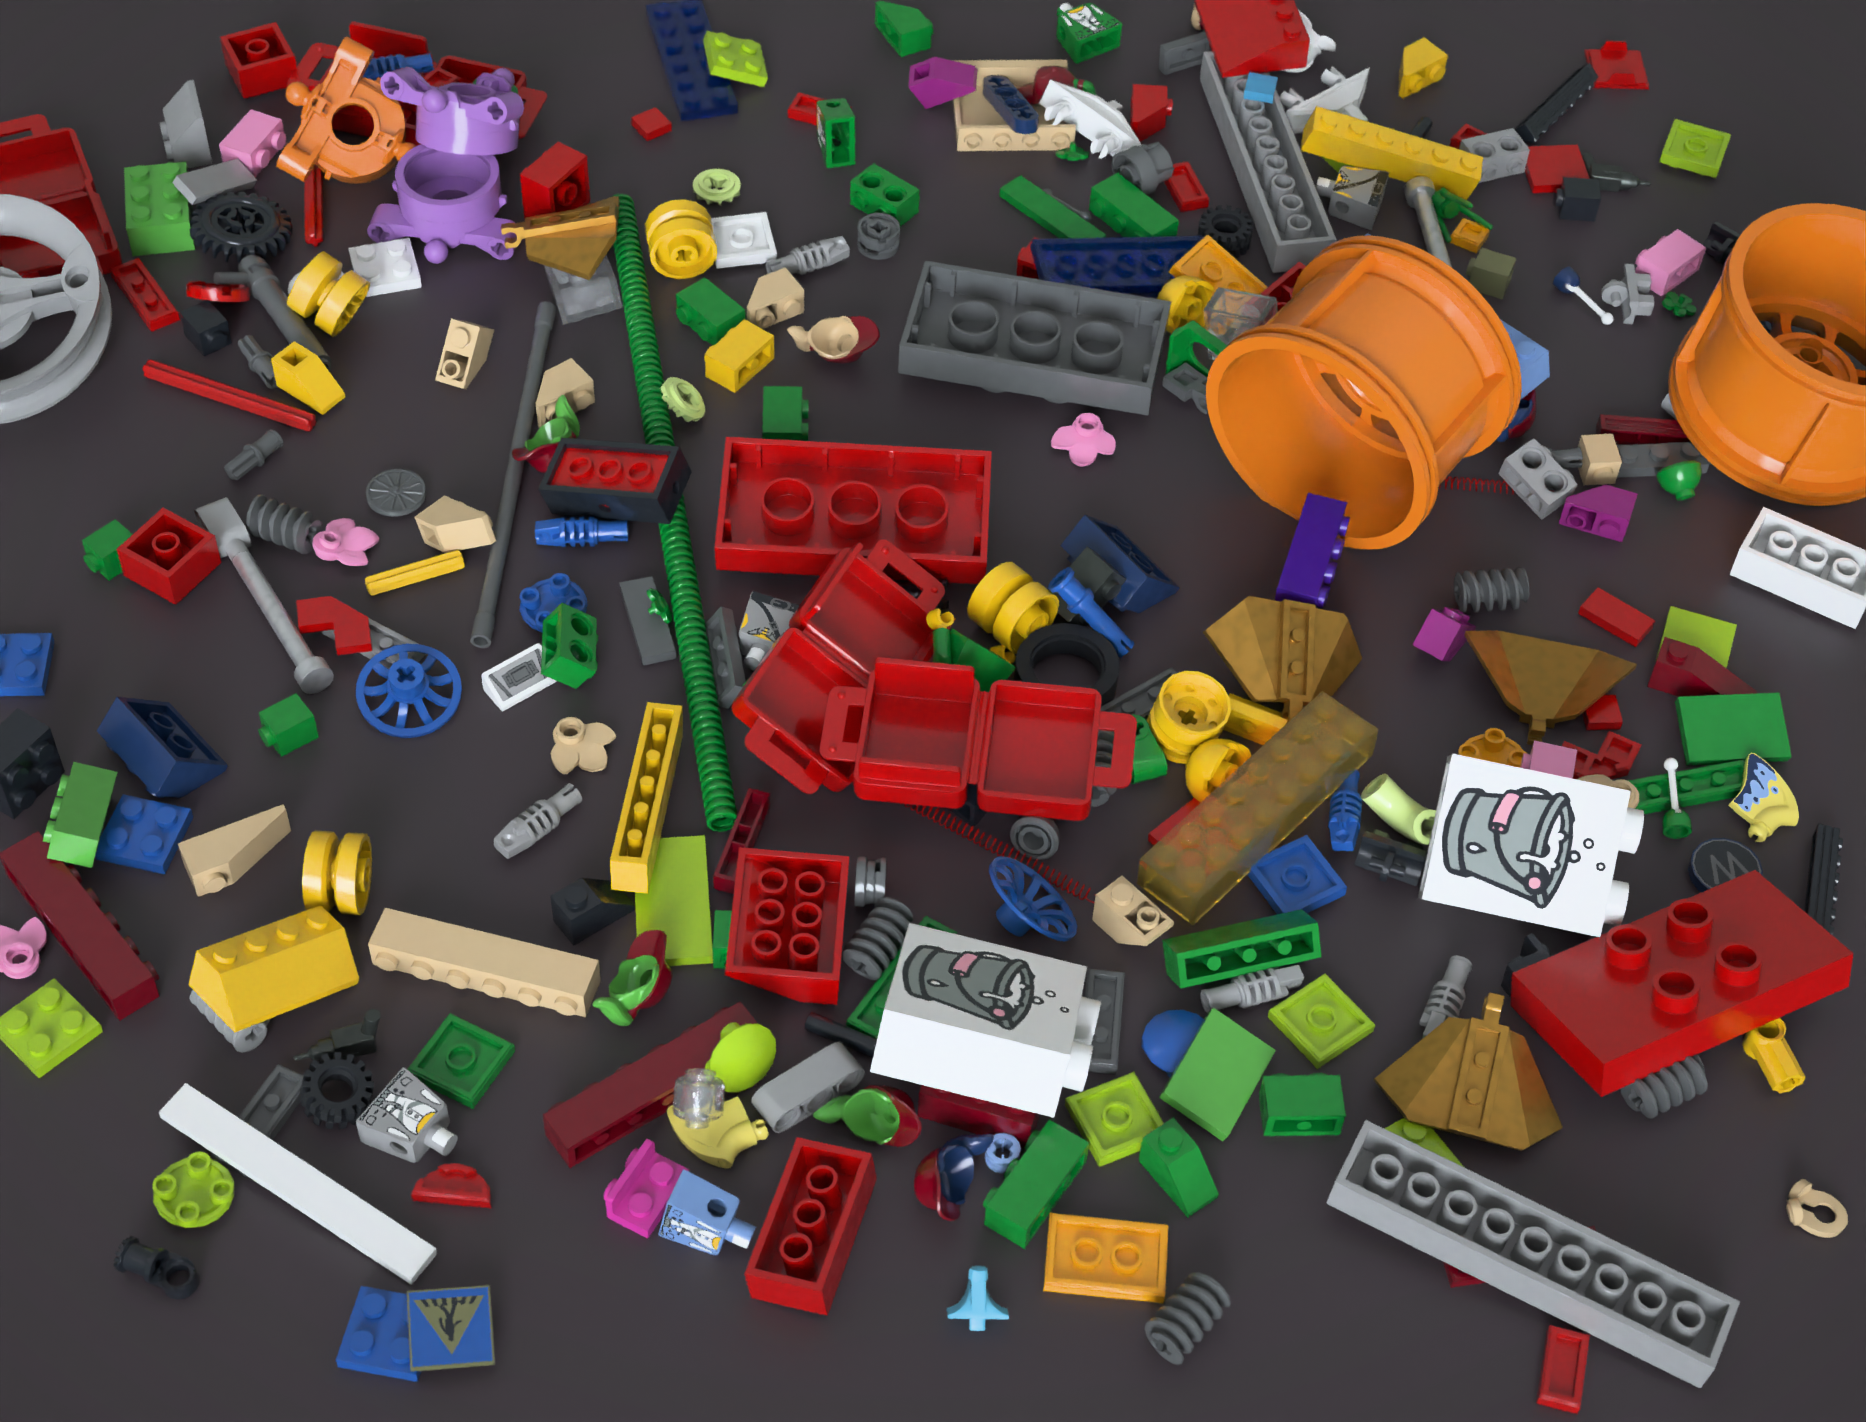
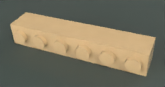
[368,908,601,1017]

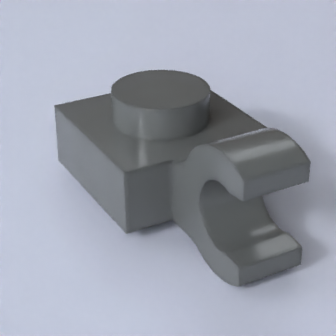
[1162,363,1208,414]

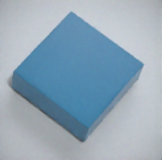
[1243,72,1278,103]

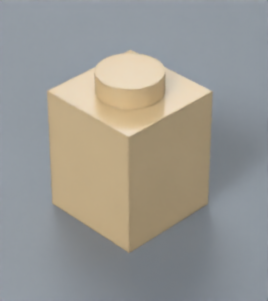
[1578,434,1622,485]

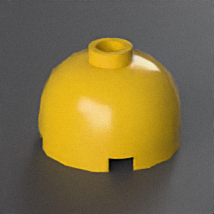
[1157,275,1216,334]
[1185,738,1253,812]

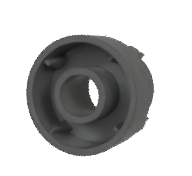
[1112,142,1174,195]

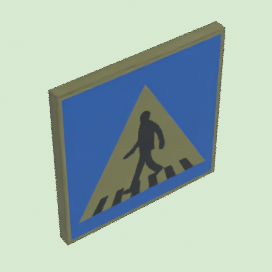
[407,1285,495,1372]

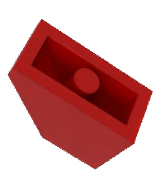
[1130,84,1173,142]

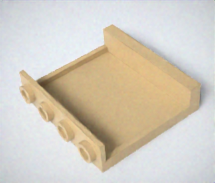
[952,60,1076,151]

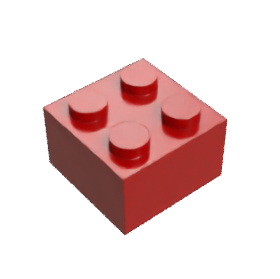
[220,22,297,99]
[520,142,590,219]
[116,507,222,605]

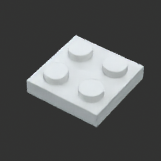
[711,212,777,269]
[349,238,422,297]

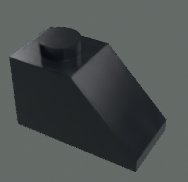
[550,878,636,946]

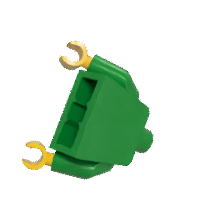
[926,608,1016,692]

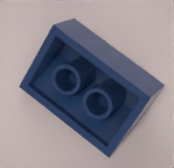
[1060,515,1180,613]
[97,697,228,798]

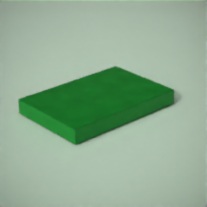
[1675,693,1792,766]

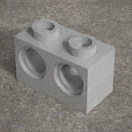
[1459,128,1530,183]
[1498,438,1578,520]

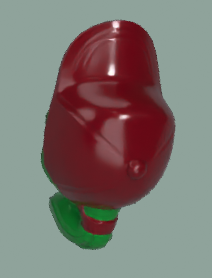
[1017,66,1096,105]

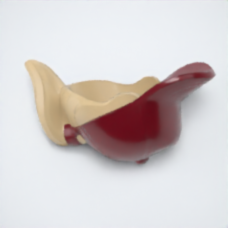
[787,316,880,363]

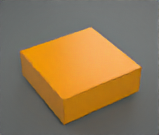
[1450,218,1490,254]

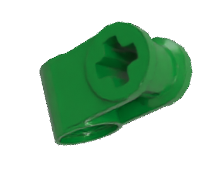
[1131,714,1168,784]

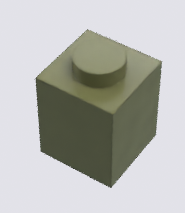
[1466,248,1517,299]

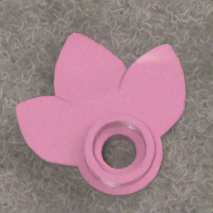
[1051,413,1116,467]
[312,518,379,566]
[0,917,47,979]

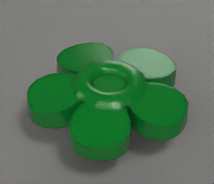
[1056,142,1089,161]
[1662,292,1697,317]
[647,588,672,624]

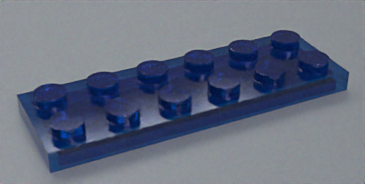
[646,0,738,121]
[1030,236,1204,293]

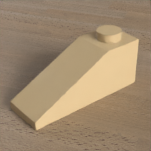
[178,804,291,897]

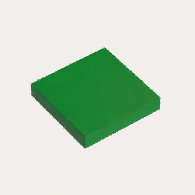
[407,1013,515,1109]

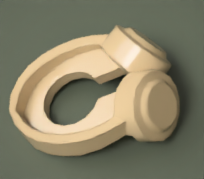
[1786,1179,1848,1238]

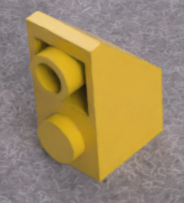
[1398,37,1448,99]
[271,341,345,415]

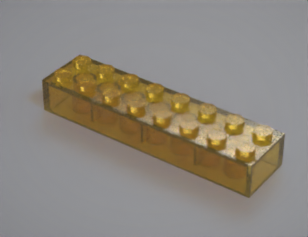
[1137,691,1378,925]

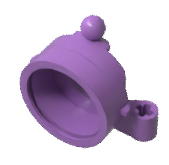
[380,67,524,155]
[367,144,516,264]

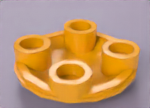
[1458,728,1528,768]

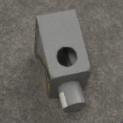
[1316,166,1389,230]
[739,591,799,671]

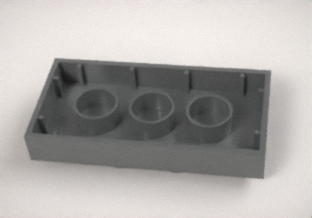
[898,261,1171,415]

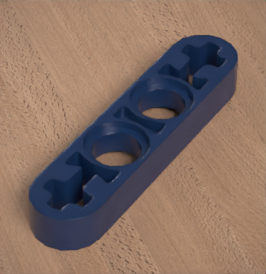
[983,75,1039,134]

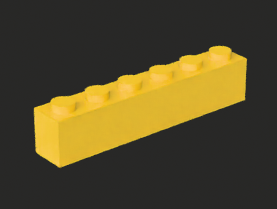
[1301,106,1483,200]
[610,702,683,894]

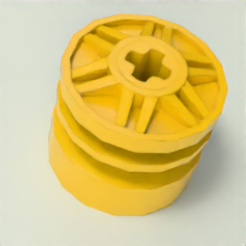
[1146,671,1231,764]

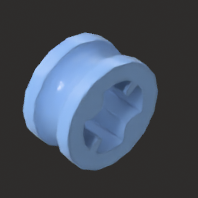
[985,1133,1021,1173]

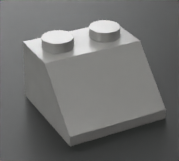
[159,80,212,168]

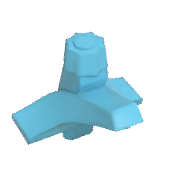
[947,1266,1009,1331]

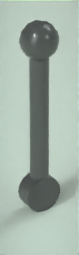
[1043,189,1091,222]

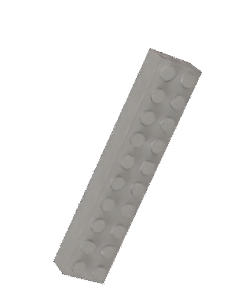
[1200,51,1336,273]
[1326,1120,1740,1388]

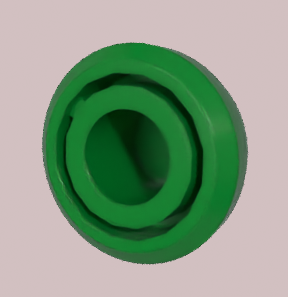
[1656,460,1702,501]

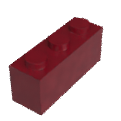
[917,1085,1040,1149]

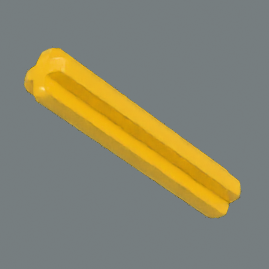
[365,550,464,596]

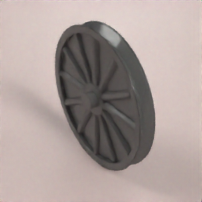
[366,469,426,517]

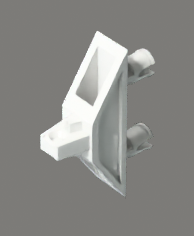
[1280,66,1370,133]
[1039,80,1141,158]

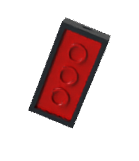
[538,438,692,524]

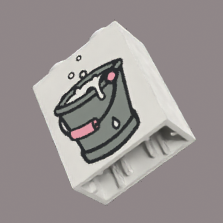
[1418,754,1644,937]
[870,923,1101,1117]

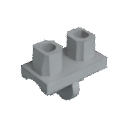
[1601,263,1654,324]

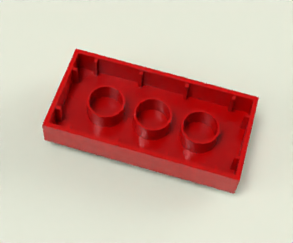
[715,437,992,584]
[1511,870,1854,1097]

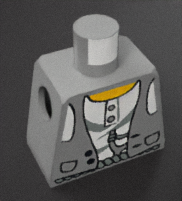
[356,1067,458,1163]

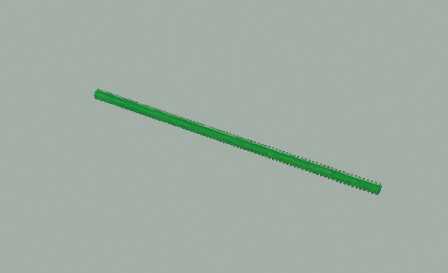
[612,193,737,832]

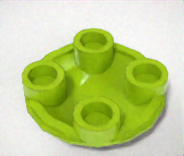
[705,1022,776,1093]
[152,1152,234,1228]

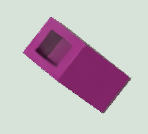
[909,57,978,109]
[1559,485,1638,542]
[1413,606,1476,662]

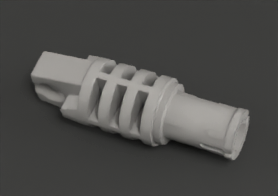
[765,236,850,275]
[494,783,582,859]
[1419,955,1472,1039]
[1200,965,1304,1013]

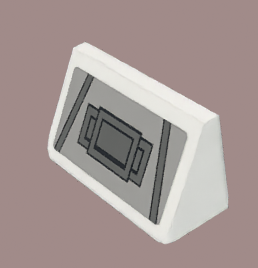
[481,643,557,712]

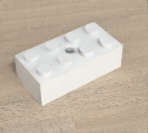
[1730,507,1866,629]

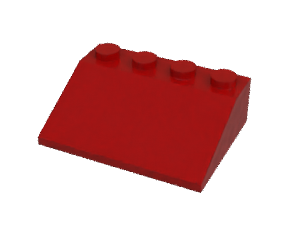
[1195,0,1310,78]
[725,847,850,1005]

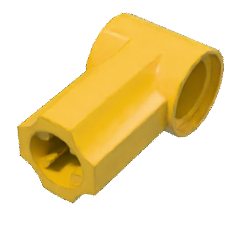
[1742,1018,1806,1094]

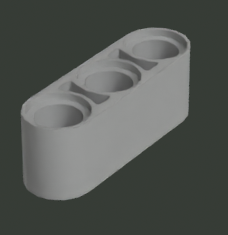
[751,1042,865,1133]

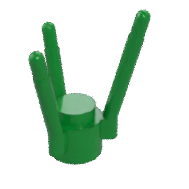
[1431,187,1493,243]

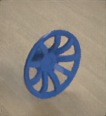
[356,644,462,738]
[989,856,1077,941]

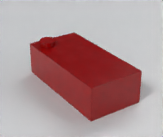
[744,1137,877,1316]

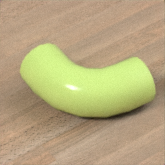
[1361,773,1436,845]

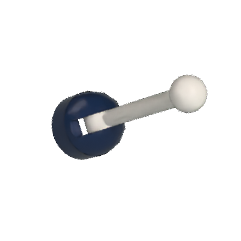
[1553,266,1614,325]

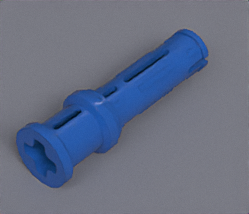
[1048,567,1134,658]

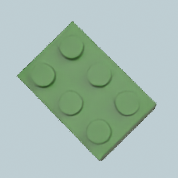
[124,162,195,256]

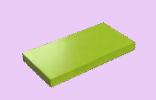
[635,835,713,966]

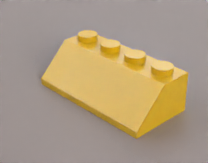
[188,905,359,1032]

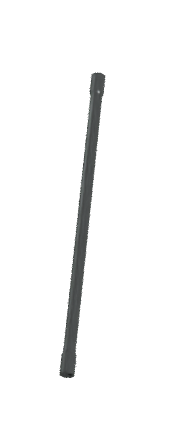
[470,302,556,648]

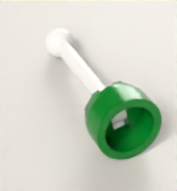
[1662,758,1692,839]

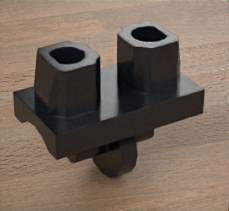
[1703,221,1740,264]
[1354,830,1428,886]

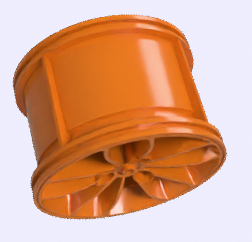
[1668,203,1866,506]
[1206,235,1522,550]

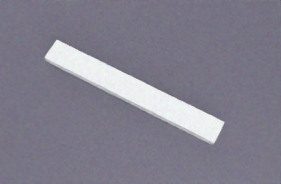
[159,1083,437,1285]

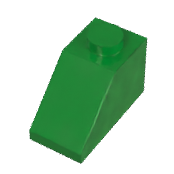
[875,1,934,57]
[1138,1118,1219,1218]

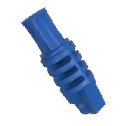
[363,53,434,81]
[535,517,629,547]
[1328,767,1362,851]

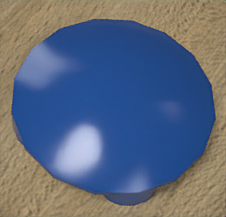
[519,573,588,632]
[1141,1010,1204,1077]

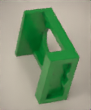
[1165,320,1228,378]

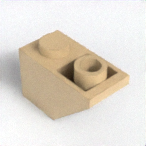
[747,267,804,329]
[435,319,494,389]
[536,358,595,428]
[415,495,496,553]
[1092,876,1174,946]

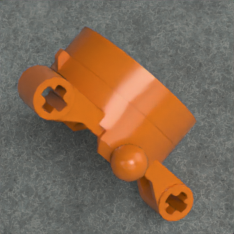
[276,36,416,184]

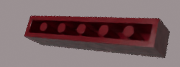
[0,831,160,1021]
[543,1001,757,1168]

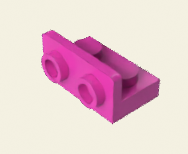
[604,1138,689,1239]

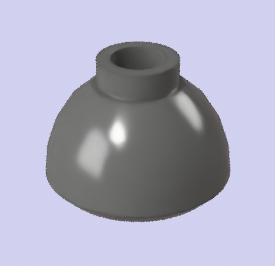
[1010,816,1060,860]

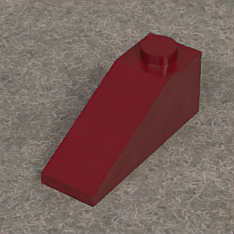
[1647,637,1757,697]

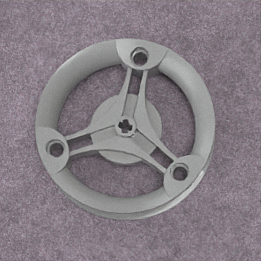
[0,194,112,424]

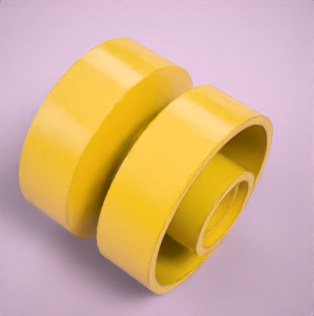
[287,251,370,337]
[967,562,1059,654]

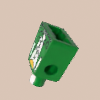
[1056,3,1122,64]
[816,98,855,168]

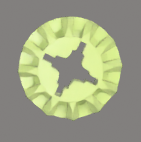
[693,169,741,205]
[660,377,705,422]

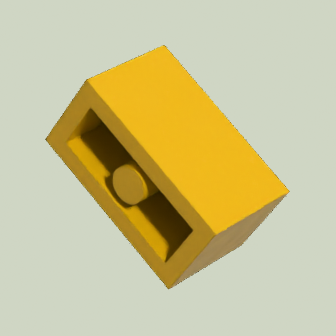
[704,319,774,393]

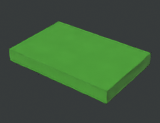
[1159,1007,1276,1141]

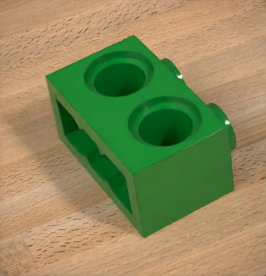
[850,163,920,227]
[541,603,598,689]

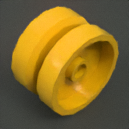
[645,199,717,279]
[302,830,372,915]

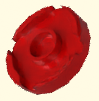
[186,280,250,302]

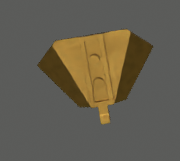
[501,196,620,280]
[1203,596,1362,732]
[1464,630,1637,746]
[1374,992,1563,1151]

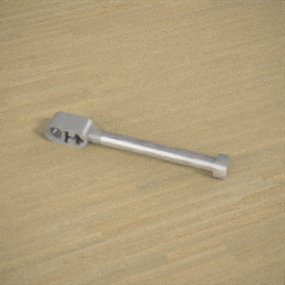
[1404,176,1452,267]
[194,497,334,694]

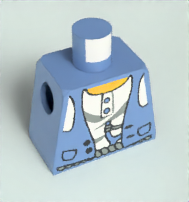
[658,1169,756,1255]

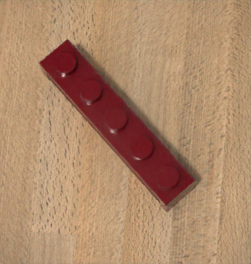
[1596,414,1691,445]
[713,788,770,894]

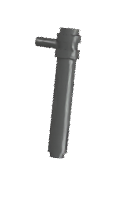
[213,255,332,372]

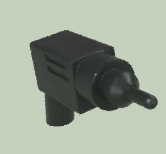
[1582,153,1651,192]
[293,1009,381,1061]

